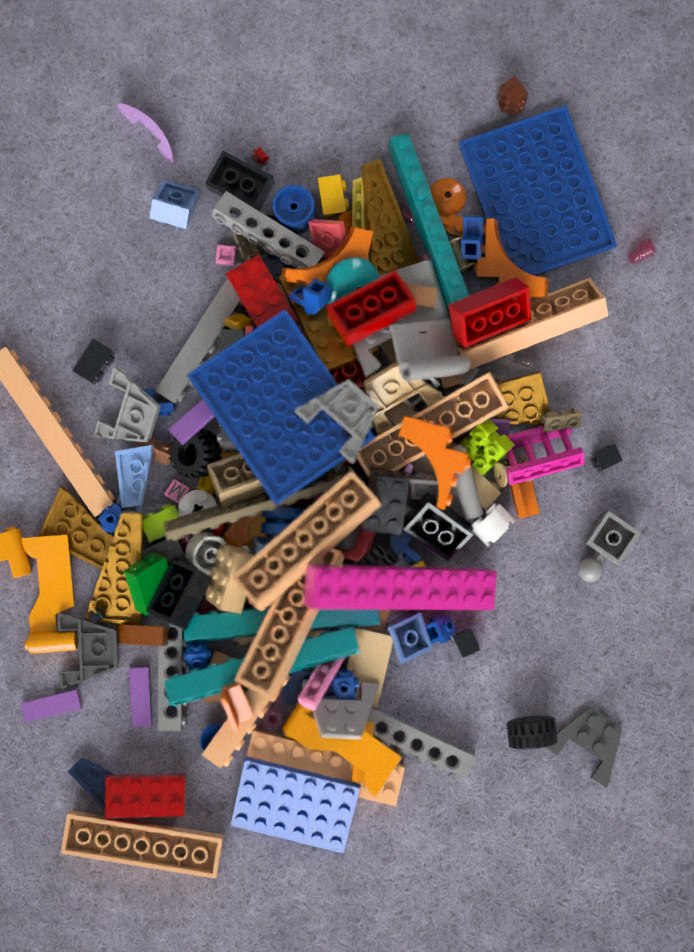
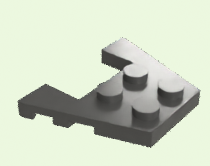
[57,613,119,689]
[545,707,622,788]

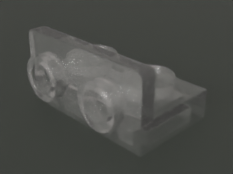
[491,353,536,381]

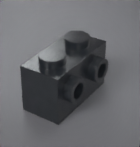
[72,339,115,385]

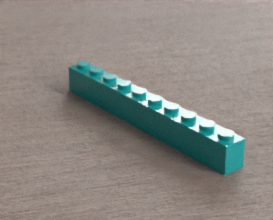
[387,133,469,316]
[184,605,381,642]
[164,625,361,706]

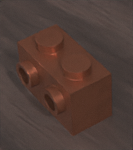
[496,76,529,116]

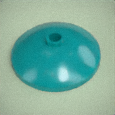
[325,257,379,304]

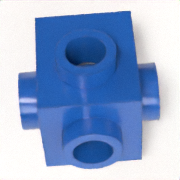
[98,503,125,533]
[425,615,457,644]
[183,641,212,671]
[331,669,359,700]

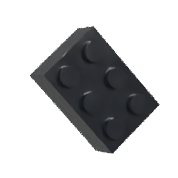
[205,151,275,211]
[363,468,409,535]
[403,492,473,561]
[146,559,212,631]

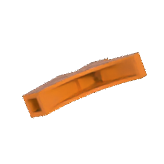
[474,219,548,298]
[281,226,373,285]
[399,415,471,510]

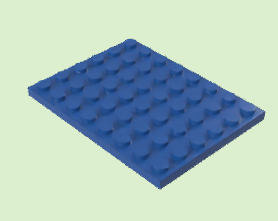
[458,105,617,276]
[187,310,375,506]

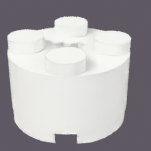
[179,490,218,516]
[471,503,516,547]
[185,532,227,575]

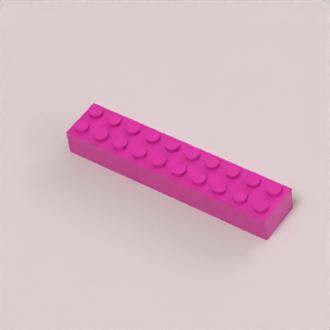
[304,565,497,610]

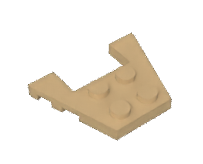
[364,362,444,436]

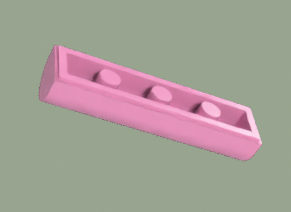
[298,657,345,710]

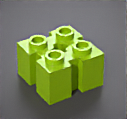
[460,418,515,476]

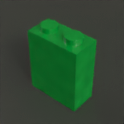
[124,553,168,615]

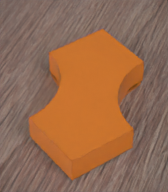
[224,515,257,547]

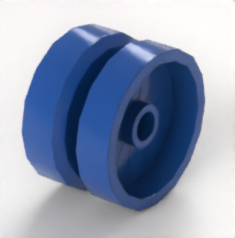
[272,185,316,233]
[261,507,305,536]

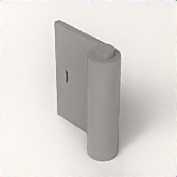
[379,260,451,323]
[390,319,471,381]
[412,444,484,519]

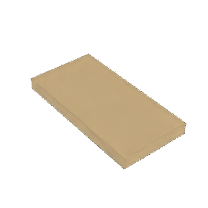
[347,627,393,708]

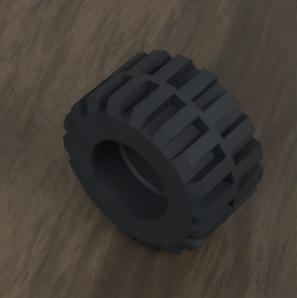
[169,429,222,478]
[353,540,399,566]
[506,716,558,750]

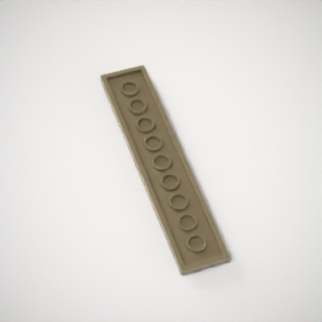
[164,464,356,540]

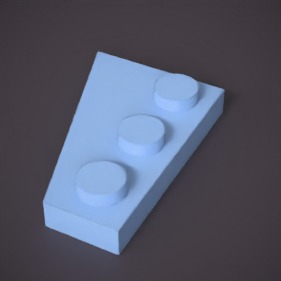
[115,445,154,509]

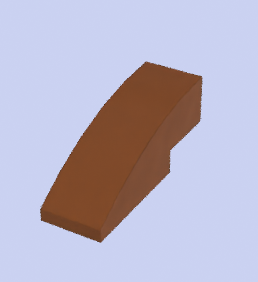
[116,624,169,646]

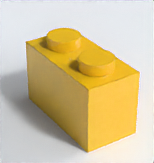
[318,174,349,219]

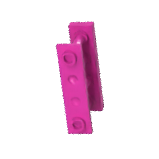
[506,426,585,485]

